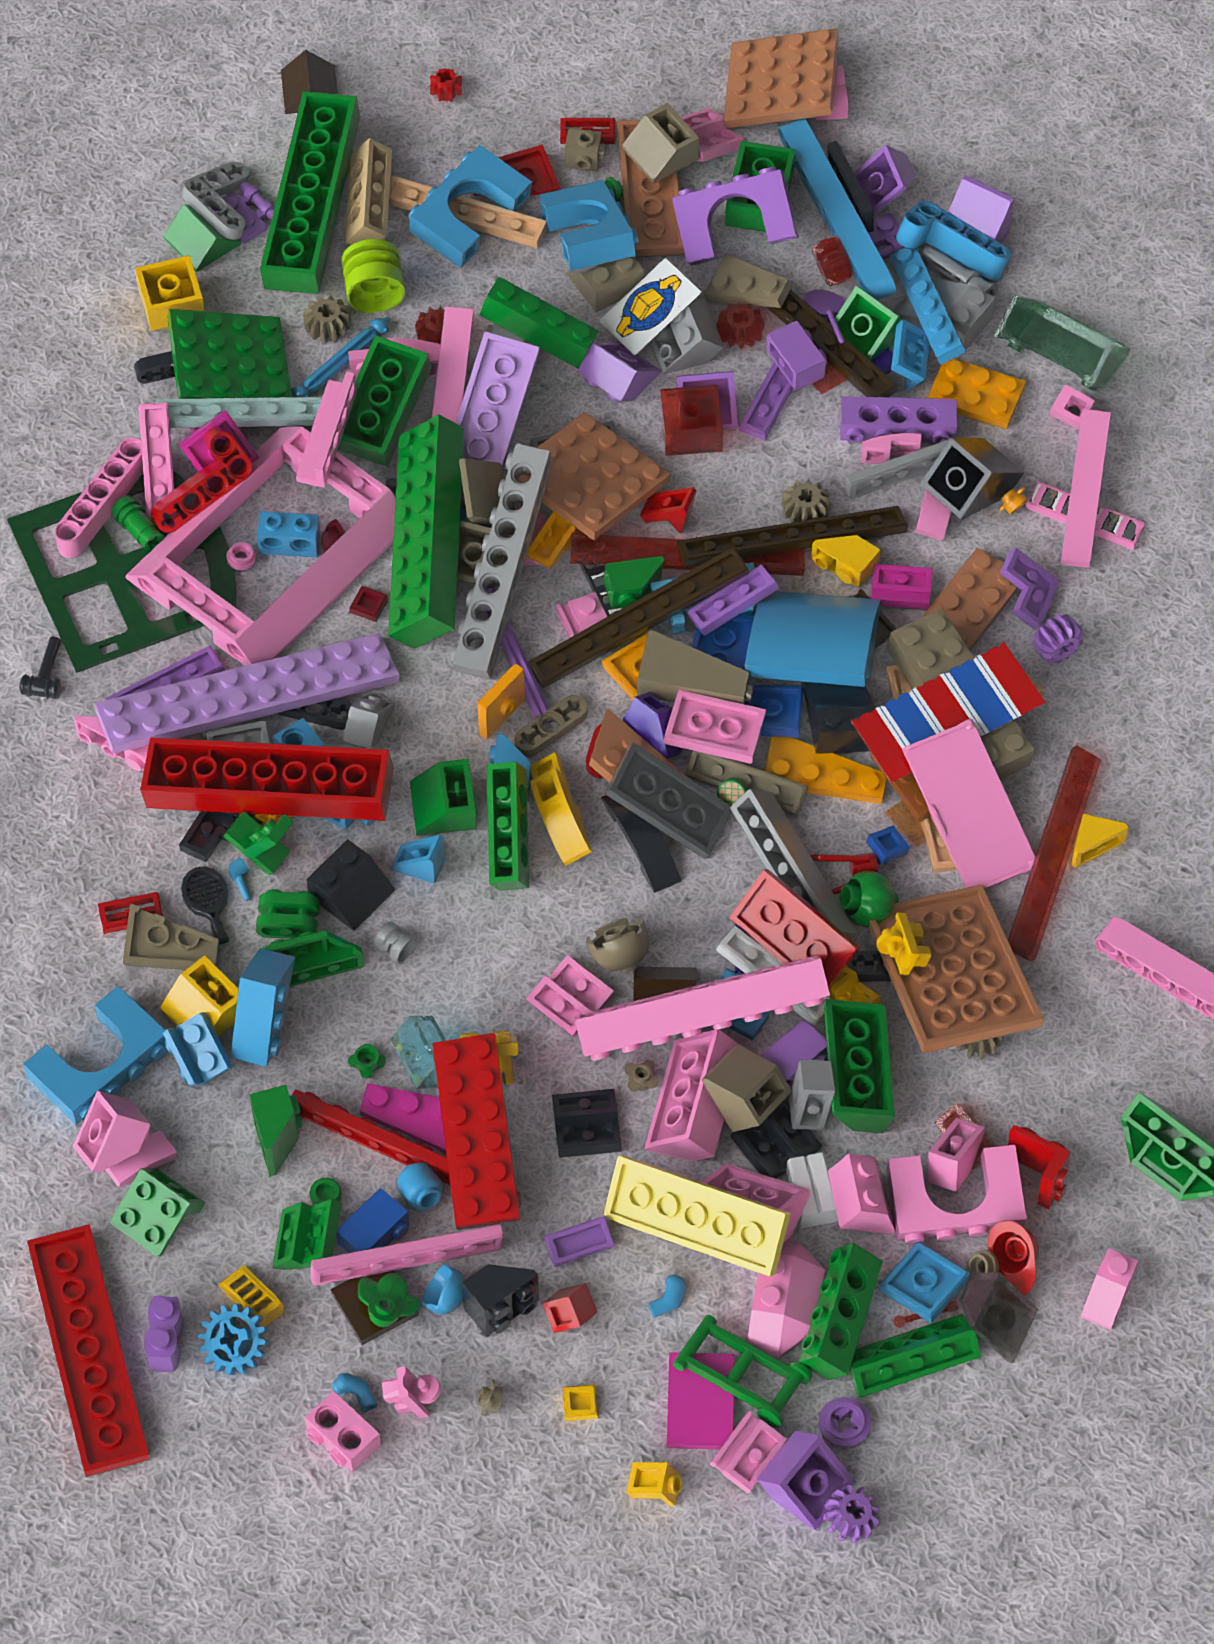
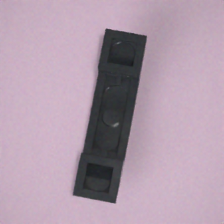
[601,795,681,893]

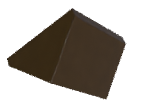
[281,50,338,114]
[633,966,696,1001]

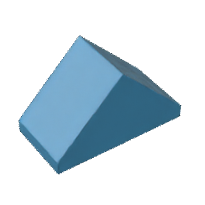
[390,835,446,884]

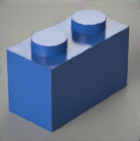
[336,1188,409,1253]

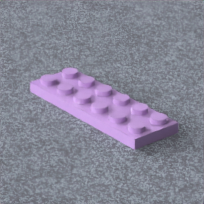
[456,332,540,505]

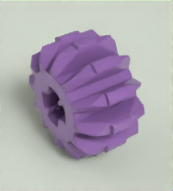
[1032,614,1084,664]
[823,1484,880,1543]

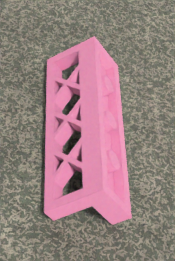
[296,371,357,488]

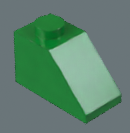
[603,556,664,609]

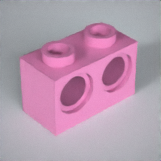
[305,1391,381,1472]

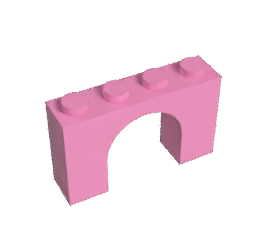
[886,1145,1027,1244]

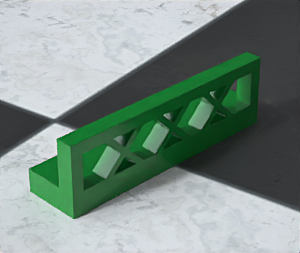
[849,1314,981,1398]

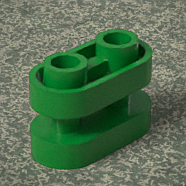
[255,889,320,939]

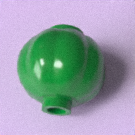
[840,870,899,928]

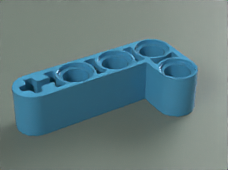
[896,201,1012,281]

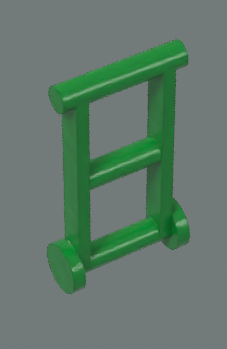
[673,1315,813,1428]

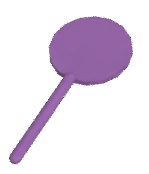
[804,290,845,343]

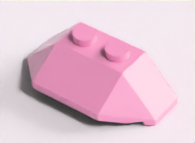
[747,1239,825,1360]

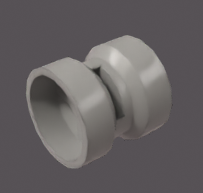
[374,921,417,964]

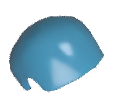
[422,1264,465,1315]

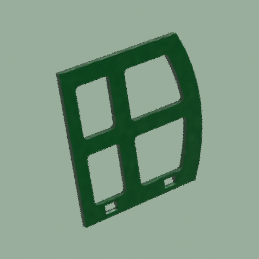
[7,471,237,673]

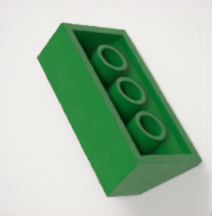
[824,999,895,1134]

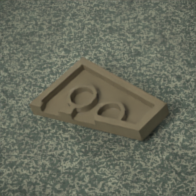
[704,253,791,308]

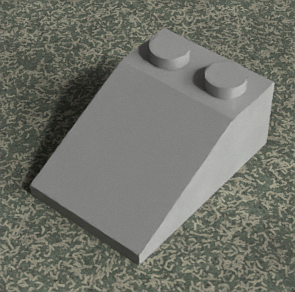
[893,278,995,355]

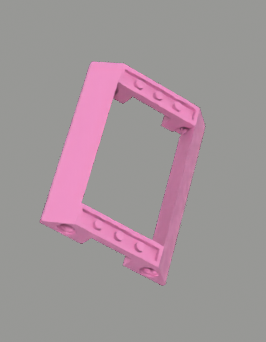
[126,426,396,666]

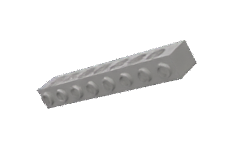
[450,443,553,680]

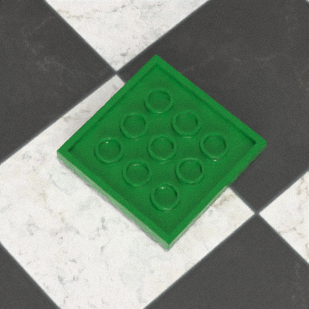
[167,309,292,399]

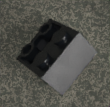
[462,1264,539,1337]

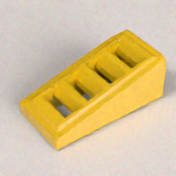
[218,1265,284,1327]

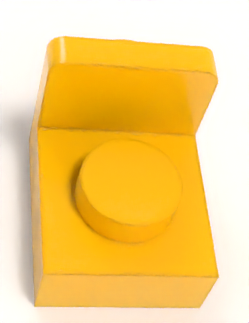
[626,1462,682,1506]

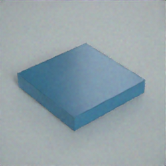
[879,1242,970,1324]

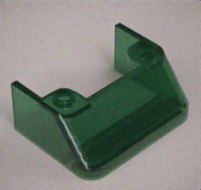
[994,295,1131,391]

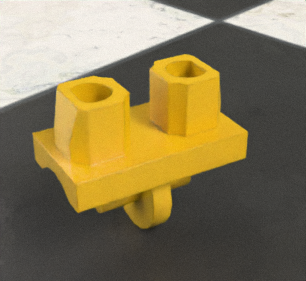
[876,912,931,975]

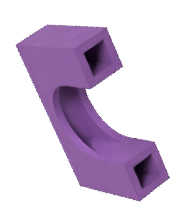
[672,167,799,266]

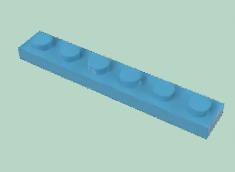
[890,247,966,365]

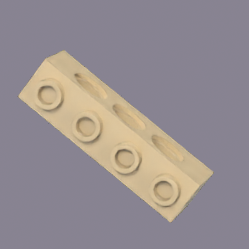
[345,138,392,245]

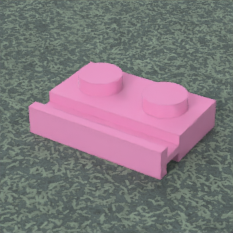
[556,592,607,638]
[709,1411,787,1493]

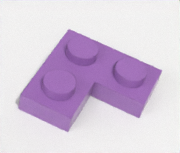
[1000,548,1060,629]

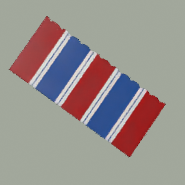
[851,642,1046,783]

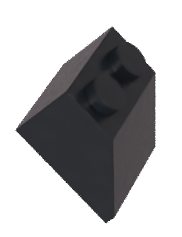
[306,839,395,931]

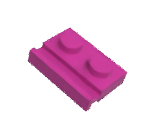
[871,563,933,610]

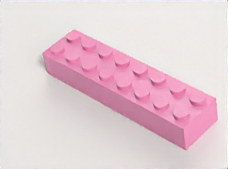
[574,955,830,1061]

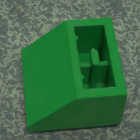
[410,759,477,836]

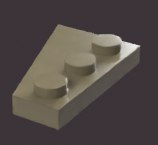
[123,903,220,970]

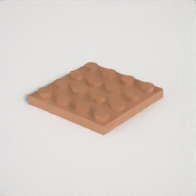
[723,28,839,129]
[517,412,671,540]

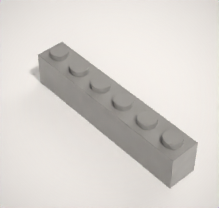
[730,788,858,940]

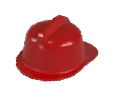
[988,1220,1039,1298]

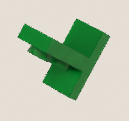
[223,811,293,875]

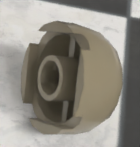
[586,917,649,973]

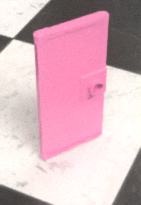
[902,719,1040,889]

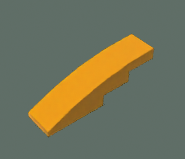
[526,511,583,569]

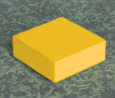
[563,1385,598,1421]

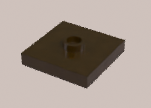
[330,1271,419,1345]

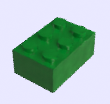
[725,141,796,232]

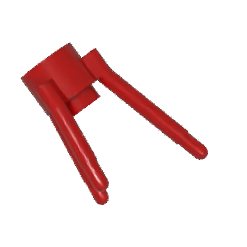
[810,853,878,895]

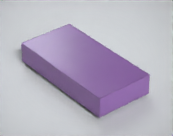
[544,1215,616,1267]

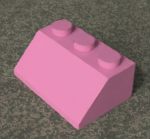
[702,1163,809,1242]

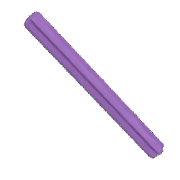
[486,587,549,719]

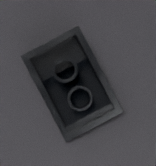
[802,681,875,754]

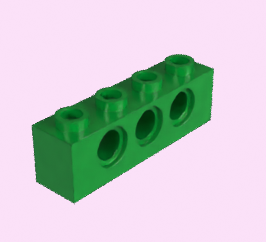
[487,761,529,891]
[799,1243,883,1380]

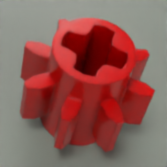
[430,68,462,102]

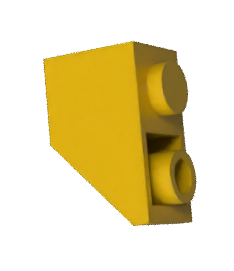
[811,535,881,588]

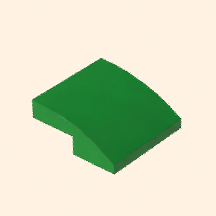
[272,1198,342,1270]

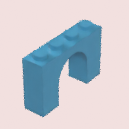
[409,145,532,268]
[539,180,638,271]
[23,986,168,1125]

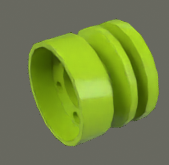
[341,239,405,313]

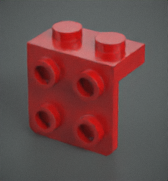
[1008,1125,1071,1210]

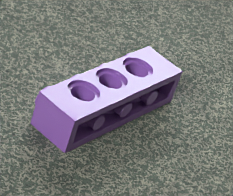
[840,396,957,444]

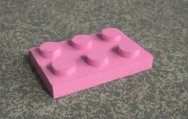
[664,690,766,764]

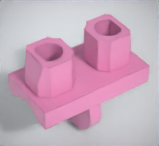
[382,1366,441,1418]

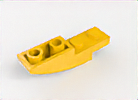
[530,752,592,866]

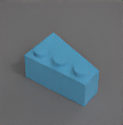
[231,948,295,1066]

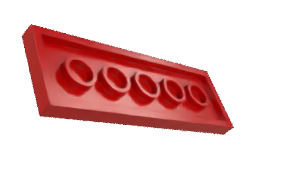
[432,1033,521,1230]

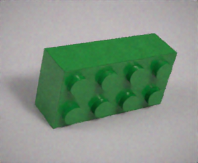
[338,335,432,467]

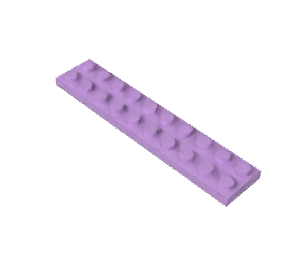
[95,633,399,754]

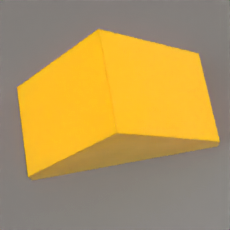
[1072,814,1129,868]

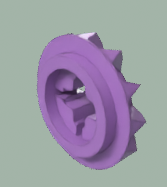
[818,1397,871,1449]

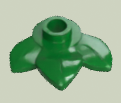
[358,1273,421,1327]

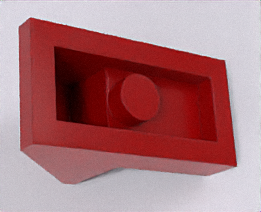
[640,487,697,533]

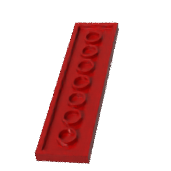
[27,1224,150,1477]

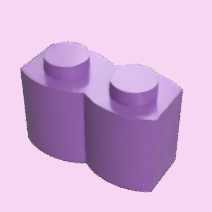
[144,1296,184,1372]

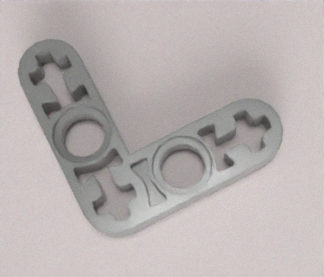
[182,162,249,240]

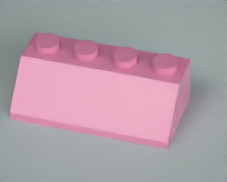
[644,1029,740,1161]

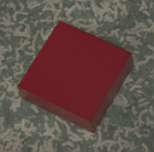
[349,586,389,622]

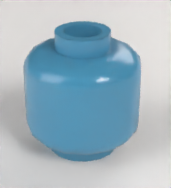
[397,1162,444,1210]

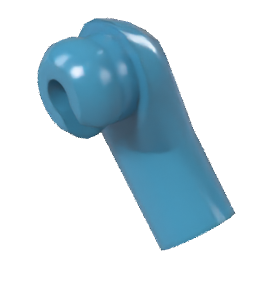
[648,1274,687,1318]
[332,1373,378,1412]

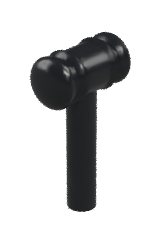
[19,636,61,699]

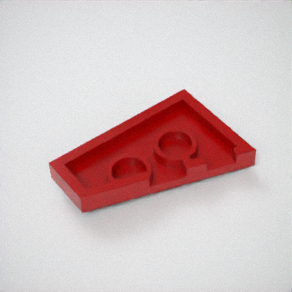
[473,144,561,195]

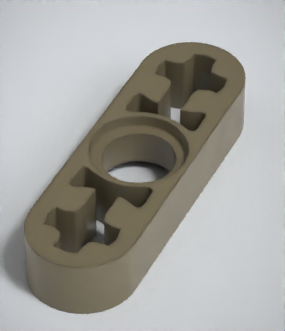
[514,695,588,757]

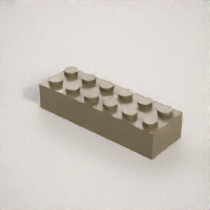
[887,608,1035,780]

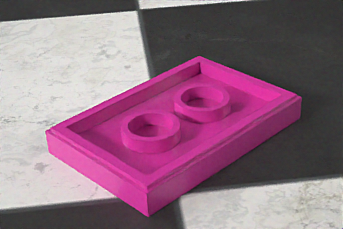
[667,1352,734,1450]

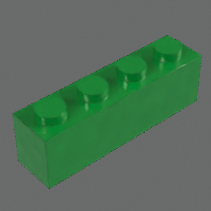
[479,277,599,369]

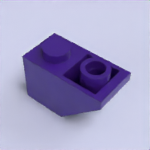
[622,692,682,759]

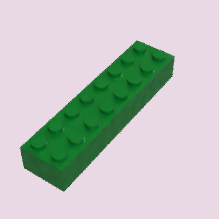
[260,91,360,294]
[388,414,464,648]

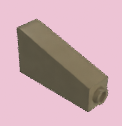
[637,630,754,705]

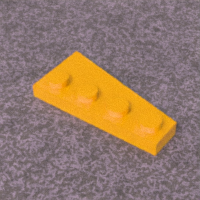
[765,737,886,804]

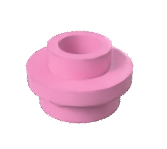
[227,542,256,570]

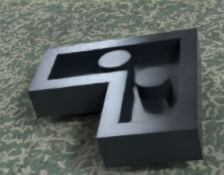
[179,811,263,862]

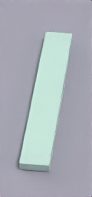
[156,397,322,428]

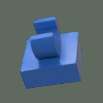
[866,825,910,865]

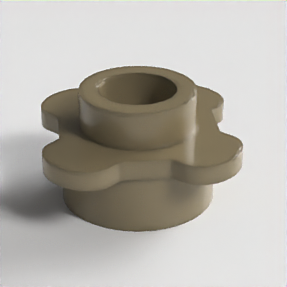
[625,1060,659,1091]
[478,1379,503,1416]

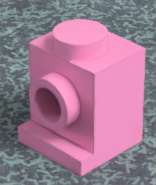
[1049,384,1095,430]

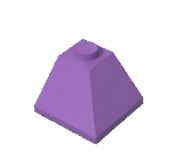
[854,145,916,217]

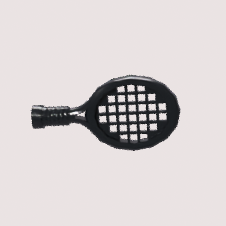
[181,866,229,945]

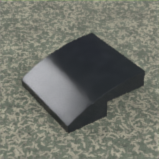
[552,1089,622,1158]
[730,1099,822,1179]

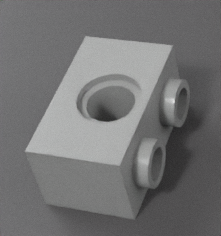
[789,1059,835,1130]

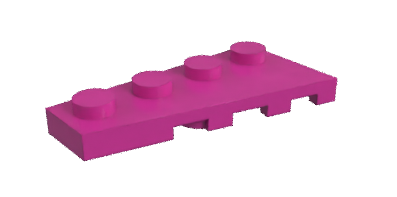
[360,1083,446,1154]

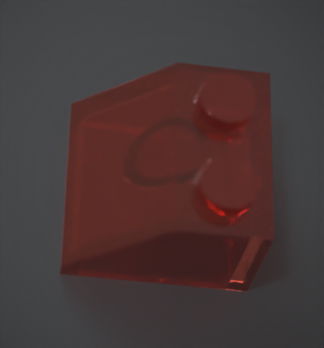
[660,385,723,456]

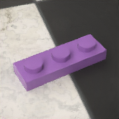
[687,565,779,636]

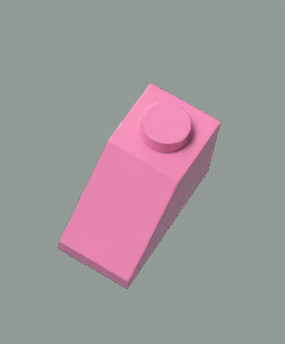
[927,1118,985,1192]
[1081,1248,1139,1330]

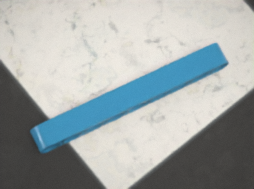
[778,119,896,300]

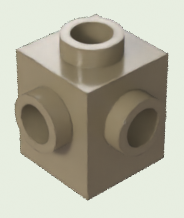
[564,128,606,171]

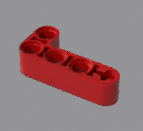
[151,426,252,533]

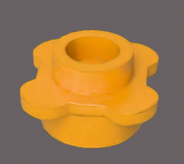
[999,487,1028,515]

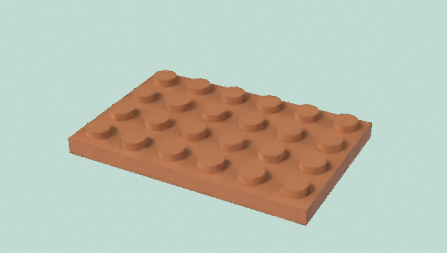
[869,884,1044,1054]

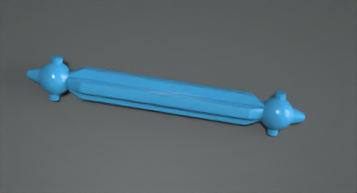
[291,316,391,397]

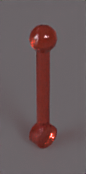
[893,1301,959,1328]

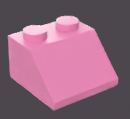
[73,1090,151,1173]
[828,1154,896,1234]

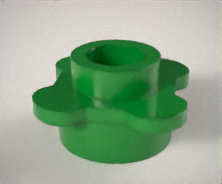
[348,1044,386,1079]

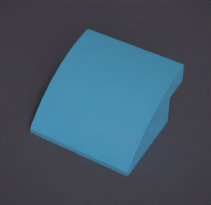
[745,591,881,687]

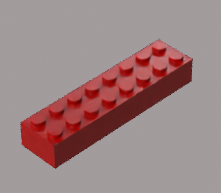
[140,737,394,821]

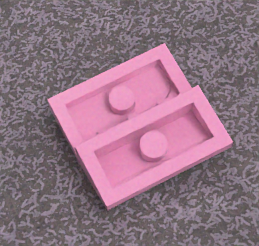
[681,108,744,162]
[526,955,616,1037]

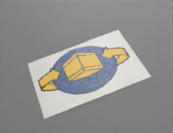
[600,258,702,356]

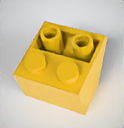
[160,955,239,1037]

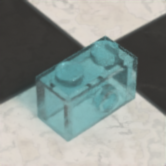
[390,1016,446,1089]

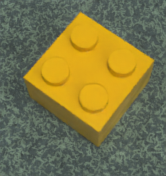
[135,255,205,331]

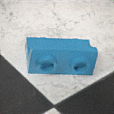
[891,319,930,390]
[163,1012,233,1087]

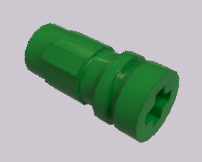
[111,495,164,552]

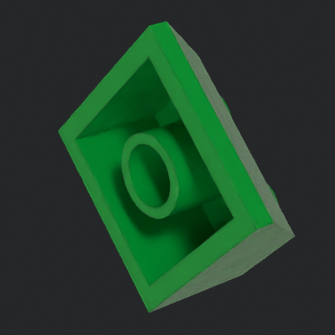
[249,1085,302,1177]

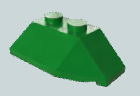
[262,930,364,987]
[1120,1092,1214,1201]

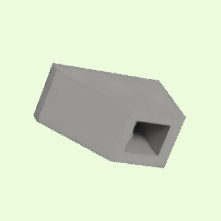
[343,693,395,748]

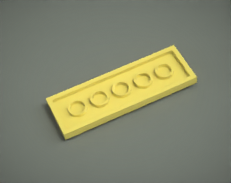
[603,1155,791,1277]

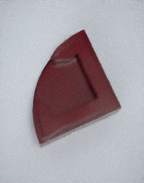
[321,519,345,553]

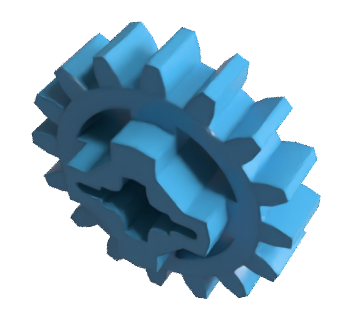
[198,1304,270,1375]

